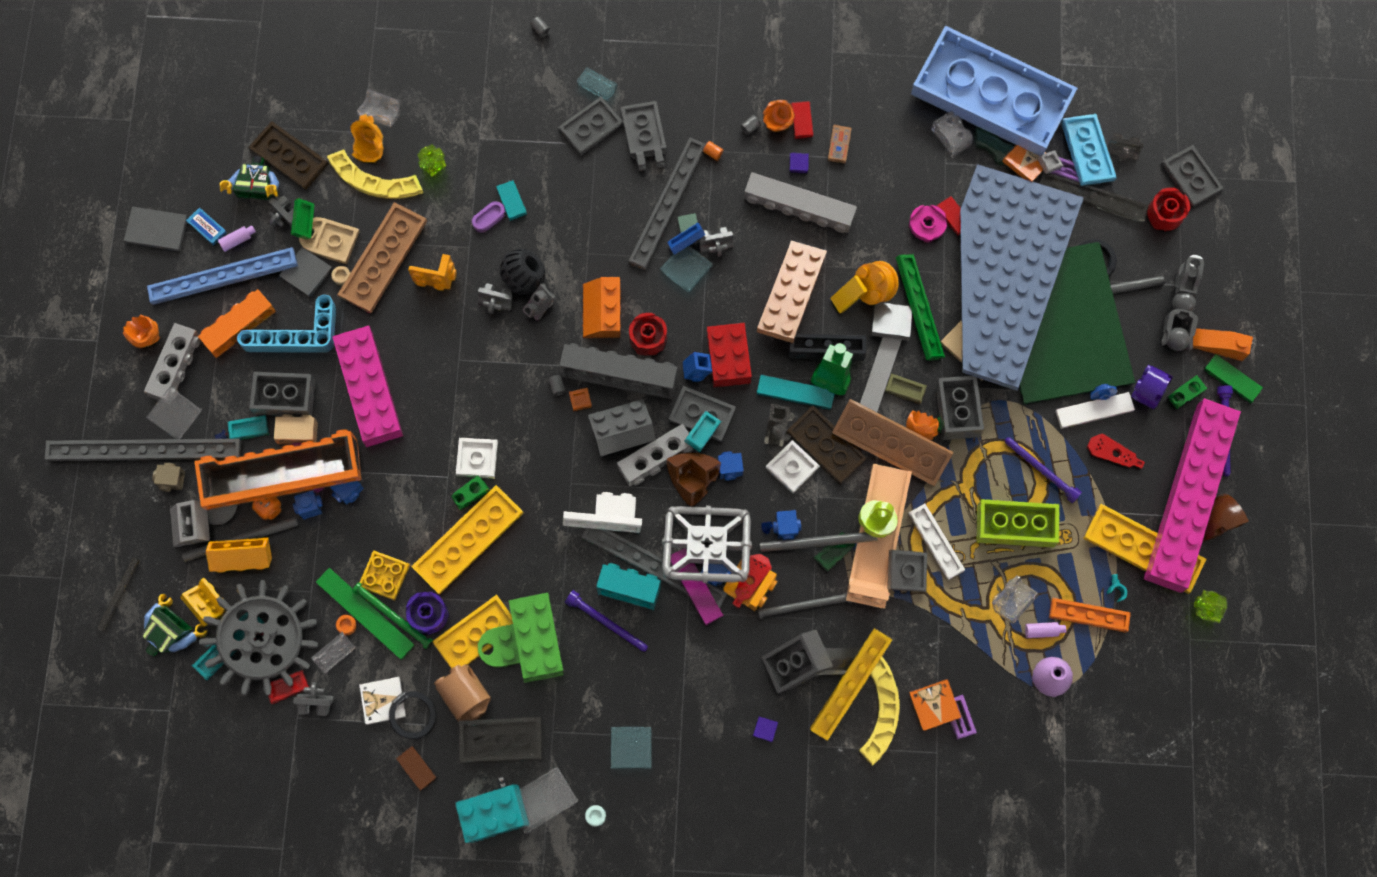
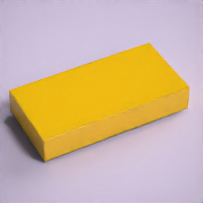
[830,276,868,313]

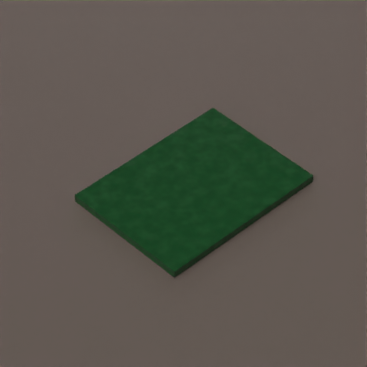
[1019,242,1135,405]

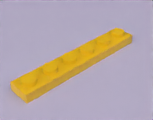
[810,628,892,741]

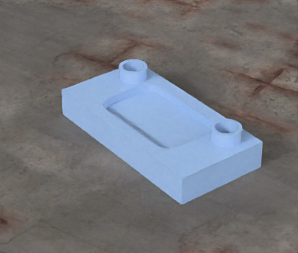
[911,26,1077,156]

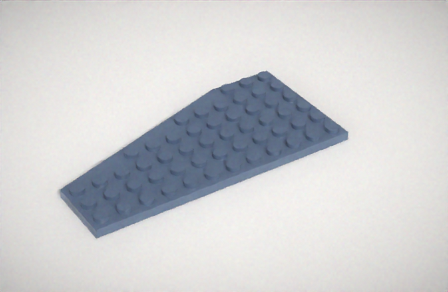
[960,164,1083,391]

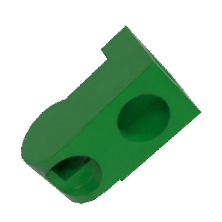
[1168,375,1207,409]
[451,475,490,510]

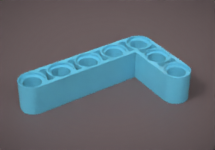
[237,295,336,352]

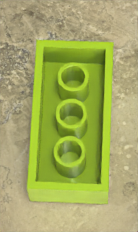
[976,499,1059,548]

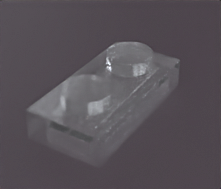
[311,632,356,673]

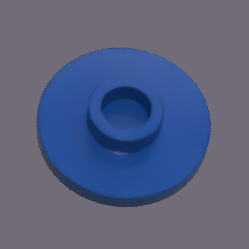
[1090,384,1117,400]

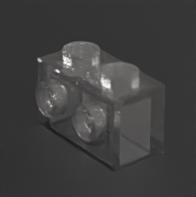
[931,111,973,157]

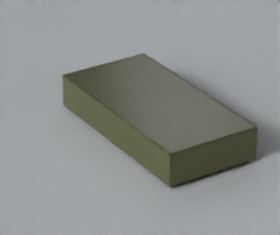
[885,373,927,404]

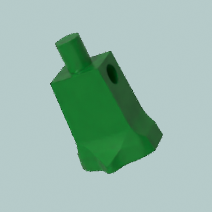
[811,343,853,395]

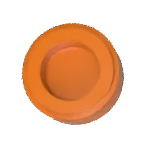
[336,615,357,635]

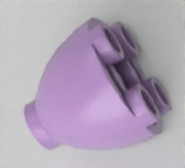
[1032,657,1073,697]

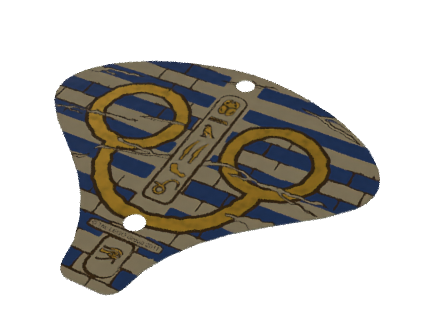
[844,400,1117,688]

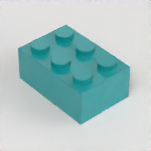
[596,563,661,610]
[455,785,529,843]

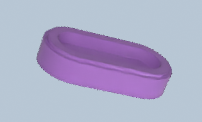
[472,202,505,233]

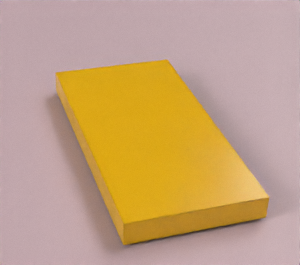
[432,595,513,669]

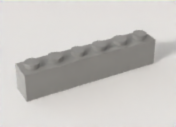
[744,172,857,233]

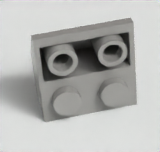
[170,500,210,547]

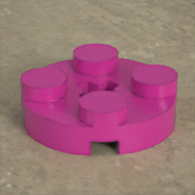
[909,205,947,243]

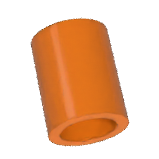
[703,141,724,160]

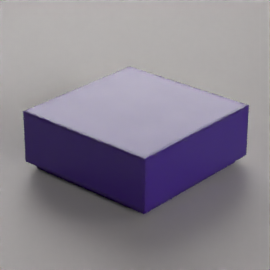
[790,153,809,173]
[753,717,778,742]

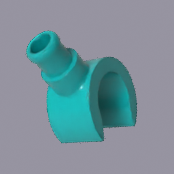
[1107,574,1128,602]

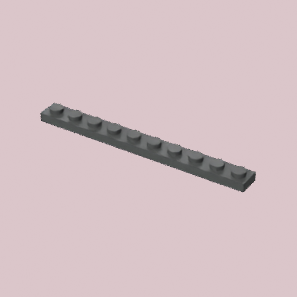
[45,439,241,461]

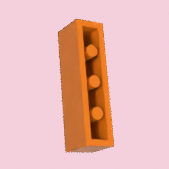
[198,289,276,358]

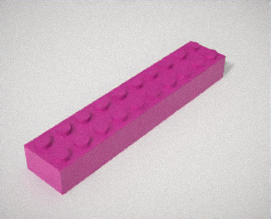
[1144,398,1241,593]

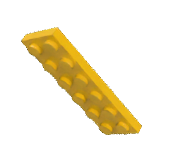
[411,485,523,595]
[1083,504,1206,594]

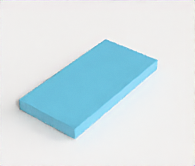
[1061,114,1117,186]

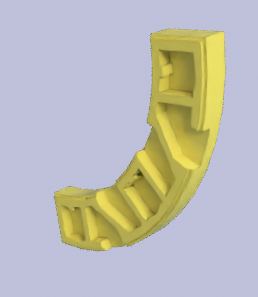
[327,150,423,199]
[859,657,899,766]

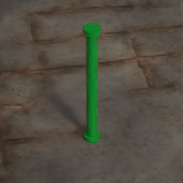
[352,582,433,649]

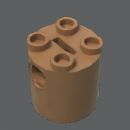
[434,664,492,722]

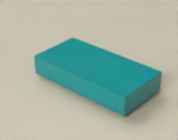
[496,180,527,220]
[684,411,721,452]
[228,415,269,440]

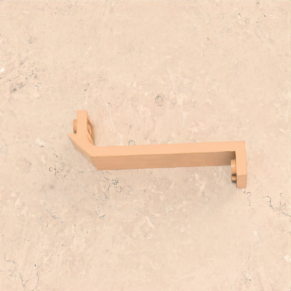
[846,464,912,609]

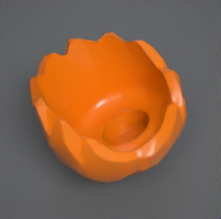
[763,100,794,131]
[123,315,160,348]
[906,411,939,440]

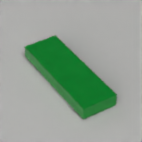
[1204,354,1263,404]

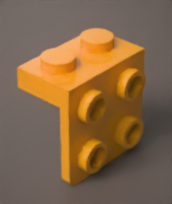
[408,254,457,290]
[723,560,778,611]

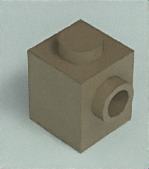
[152,463,185,492]

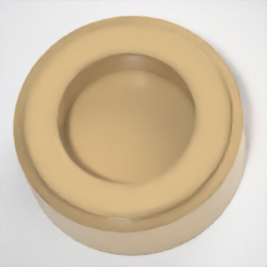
[332,266,350,286]

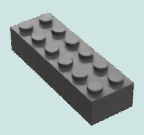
[559,343,677,400]

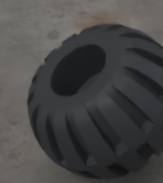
[500,249,545,295]

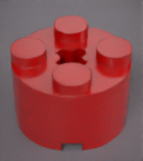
[1147,188,1190,231]
[629,313,667,356]

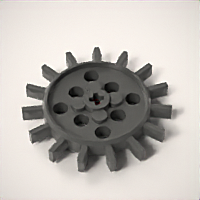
[199,580,318,696]

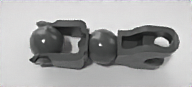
[1161,255,1204,352]

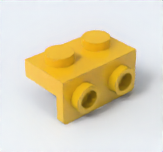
[180,578,226,627]

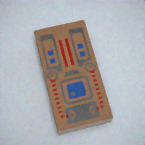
[827,125,852,163]

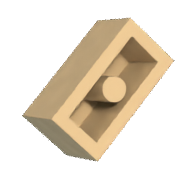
[274,414,318,444]

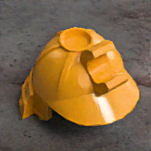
[351,115,384,162]

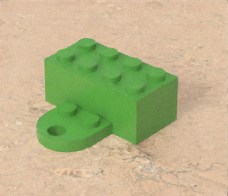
[478,593,564,683]

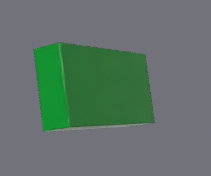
[291,198,315,240]

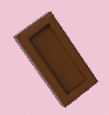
[396,746,437,791]

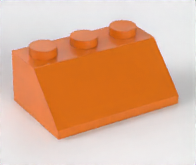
[583,277,621,338]

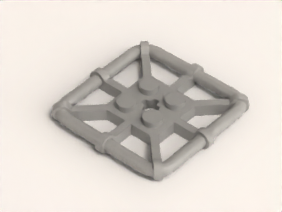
[662,505,752,583]

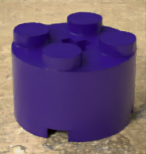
[1131,365,1173,410]
[406,592,449,635]

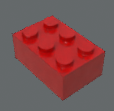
[707,323,752,388]

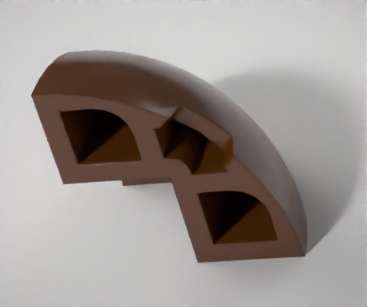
[666,453,721,507]
[1202,494,1249,542]

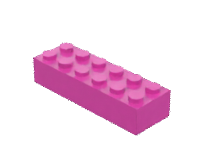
[332,326,403,447]

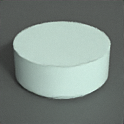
[585,805,606,827]

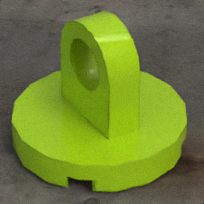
[858,500,898,538]

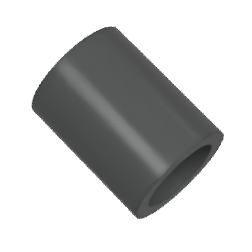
[530,17,550,37]
[740,115,761,135]
[548,375,566,396]

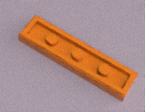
[1049,598,1131,633]

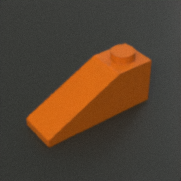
[1193,329,1253,361]

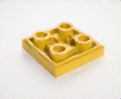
[360,550,410,601]

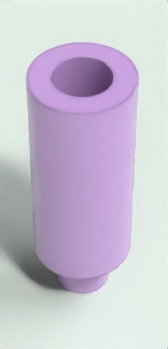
[218,226,256,252]
[1025,622,1066,638]

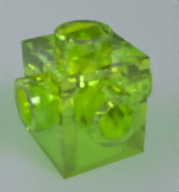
[417,144,446,177]
[1194,590,1227,623]

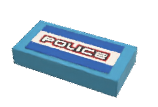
[186,208,227,246]

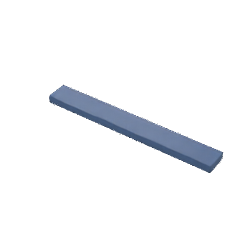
[147,247,298,305]

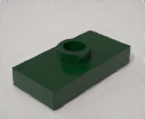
[814,532,856,572]

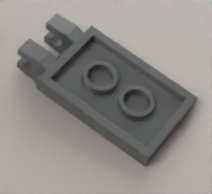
[621,101,667,171]

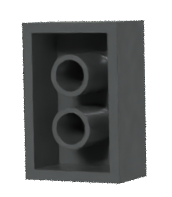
[249,372,316,417]
[935,376,984,440]
[588,399,656,456]
[762,630,833,693]

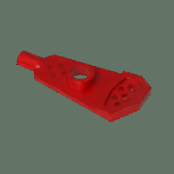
[1087,433,1145,469]
[733,554,772,608]

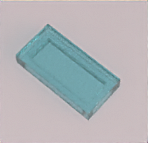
[577,67,617,101]

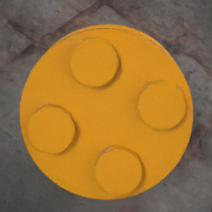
[855,261,898,305]

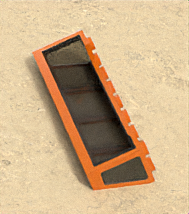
[194,430,361,510]

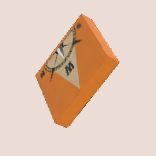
[1002,145,1046,182]
[910,679,962,731]

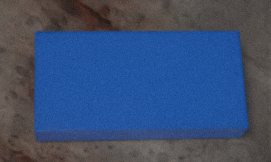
[667,223,706,255]

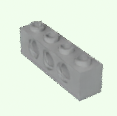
[144,323,200,404]
[617,424,694,487]

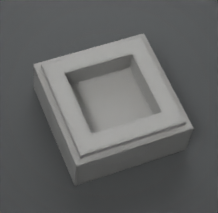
[1037,150,1063,174]

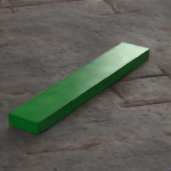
[896,254,945,361]
[316,568,415,660]

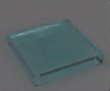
[660,246,713,293]
[611,727,651,768]

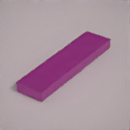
[670,548,723,626]

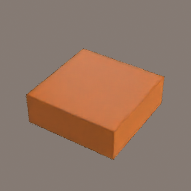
[569,388,592,412]

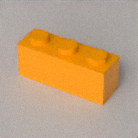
[206,538,272,573]

